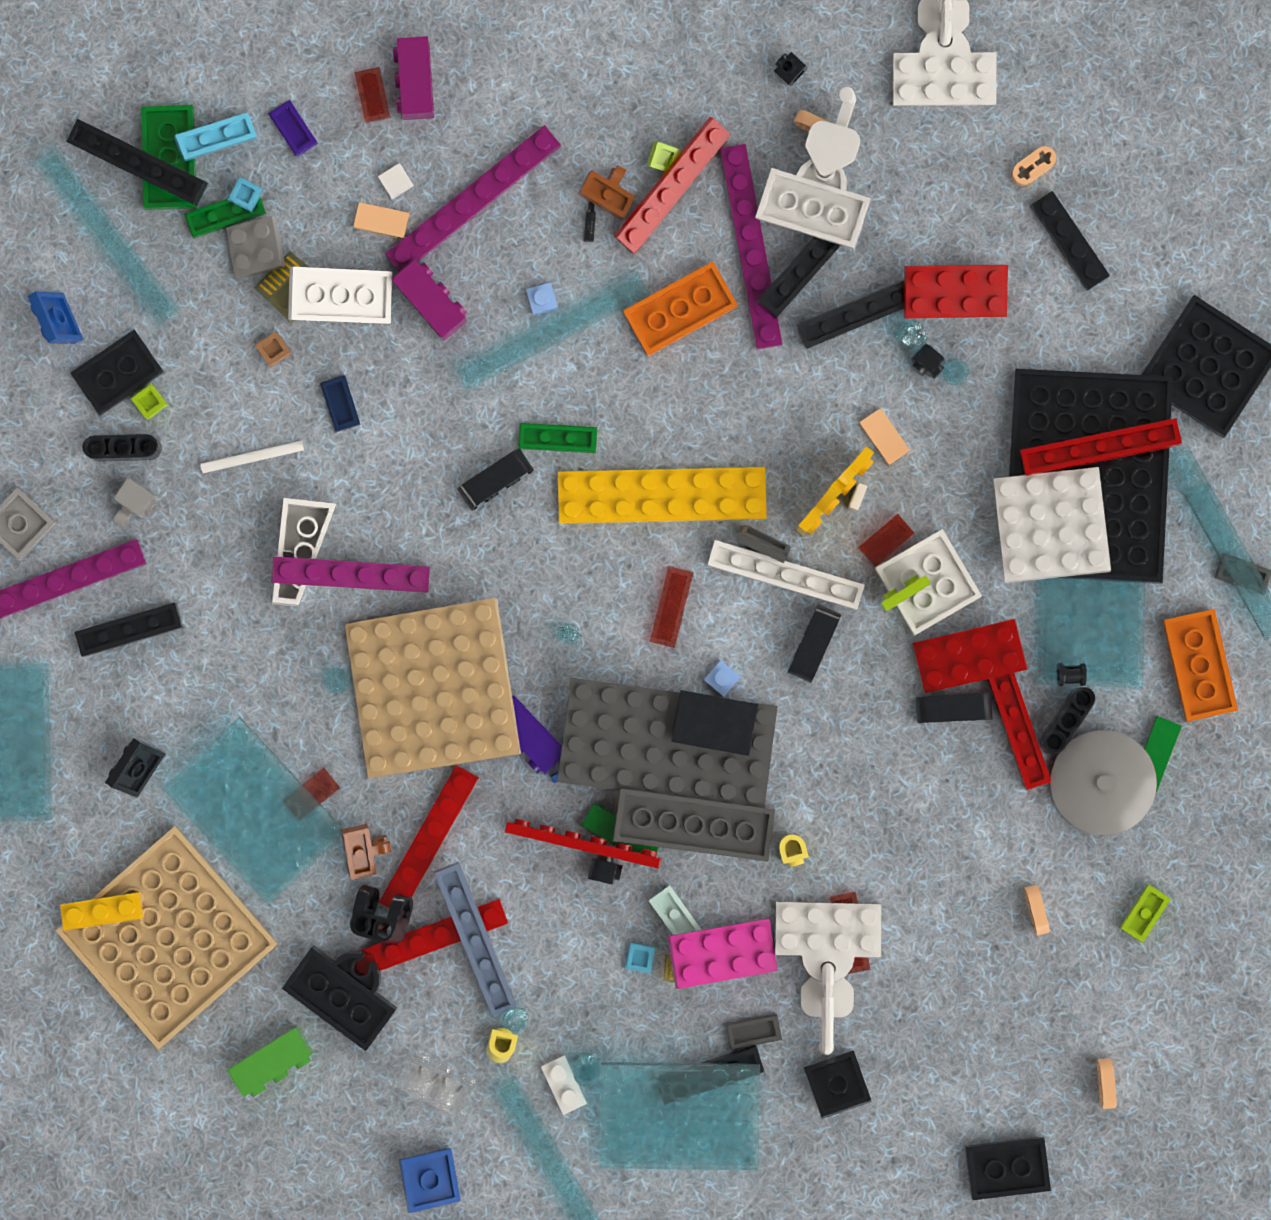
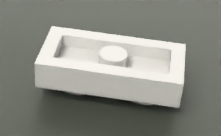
[541,1055,587,1115]

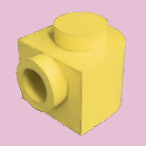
[778,834,809,867]
[487,1028,518,1063]

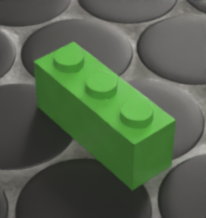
[227,1026,314,1098]

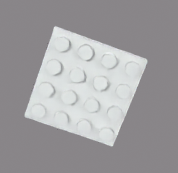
[993,467,1111,583]

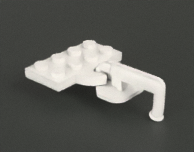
[893,0,997,106]
[755,87,871,249]
[775,902,881,1055]

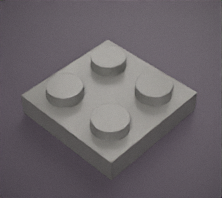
[226,216,285,279]
[0,487,57,561]

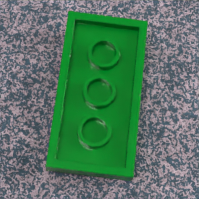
[141,105,197,210]

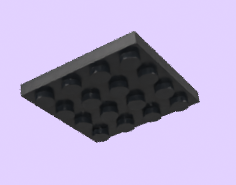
[1141,295,1271,438]

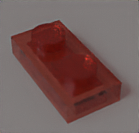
[354,67,391,123]
[858,514,915,568]

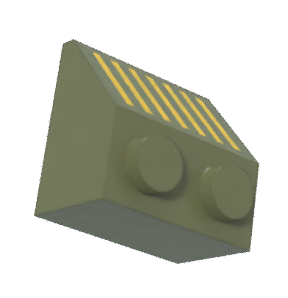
[254,251,309,323]

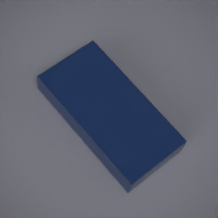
[320,375,361,433]

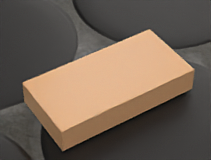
[353,202,410,239]
[859,408,910,466]

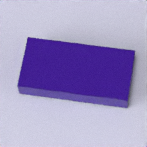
[268,100,318,157]

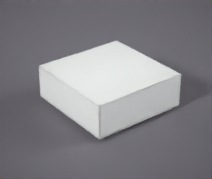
[378,163,414,199]
[847,483,868,513]

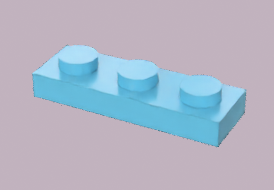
[174,112,257,162]

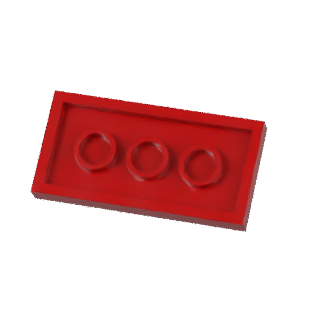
[904,264,1008,319]
[913,618,1028,694]

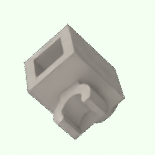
[113,478,158,527]

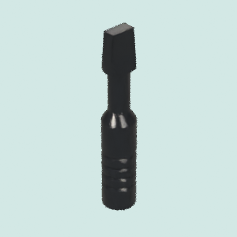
[584,201,596,242]

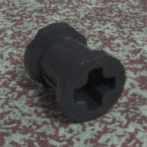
[1056,663,1087,687]

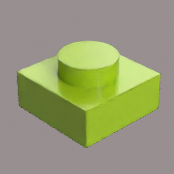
[646,141,680,172]
[131,383,168,420]

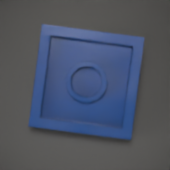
[28,291,84,344]
[398,1148,461,1213]

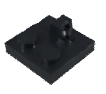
[105,738,166,798]
[804,1050,872,1119]

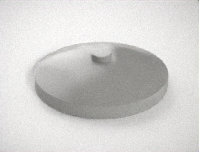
[1050,730,1157,835]

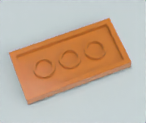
[623,261,738,357]
[1162,609,1238,722]

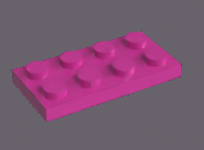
[667,919,778,989]

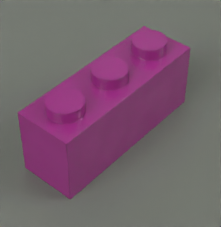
[393,36,435,120]
[392,259,467,341]

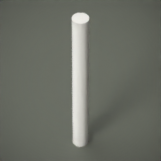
[200,440,304,474]

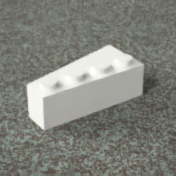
[272,498,336,607]

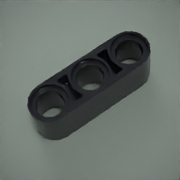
[82,434,162,462]
[457,448,534,511]
[787,604,842,683]
[1040,687,1095,754]
[916,693,993,723]

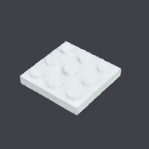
[875,529,982,636]

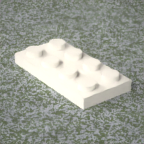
[288,267,392,324]

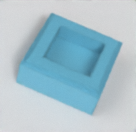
[228,177,263,213]
[625,942,656,974]

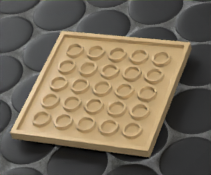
[345,598,521,779]
[56,826,279,1050]

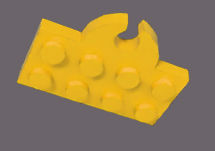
[795,446,874,537]

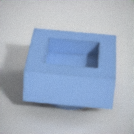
[526,282,558,315]
[704,661,740,697]

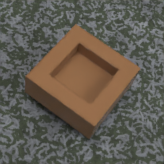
[255,331,292,368]

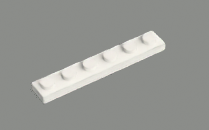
[707,540,865,610]

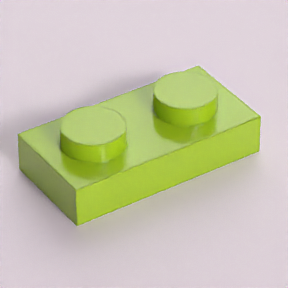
[879,574,931,613]
[1119,884,1171,943]

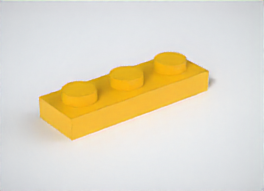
[60,892,144,931]

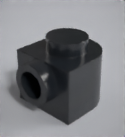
[774,52,808,86]
[911,343,945,379]
[587,855,623,885]

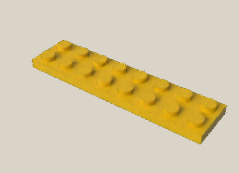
[558,467,767,524]

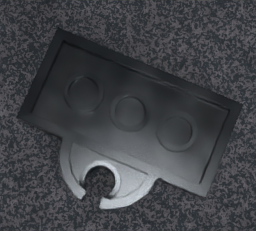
[281,945,398,1051]

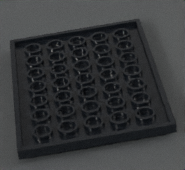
[1003,368,1173,584]

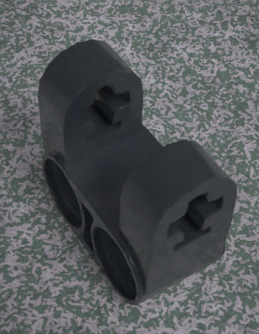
[350,885,413,944]

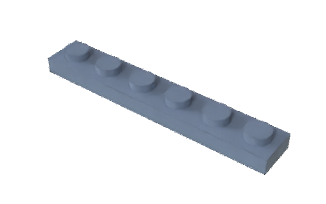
[434,862,517,1017]

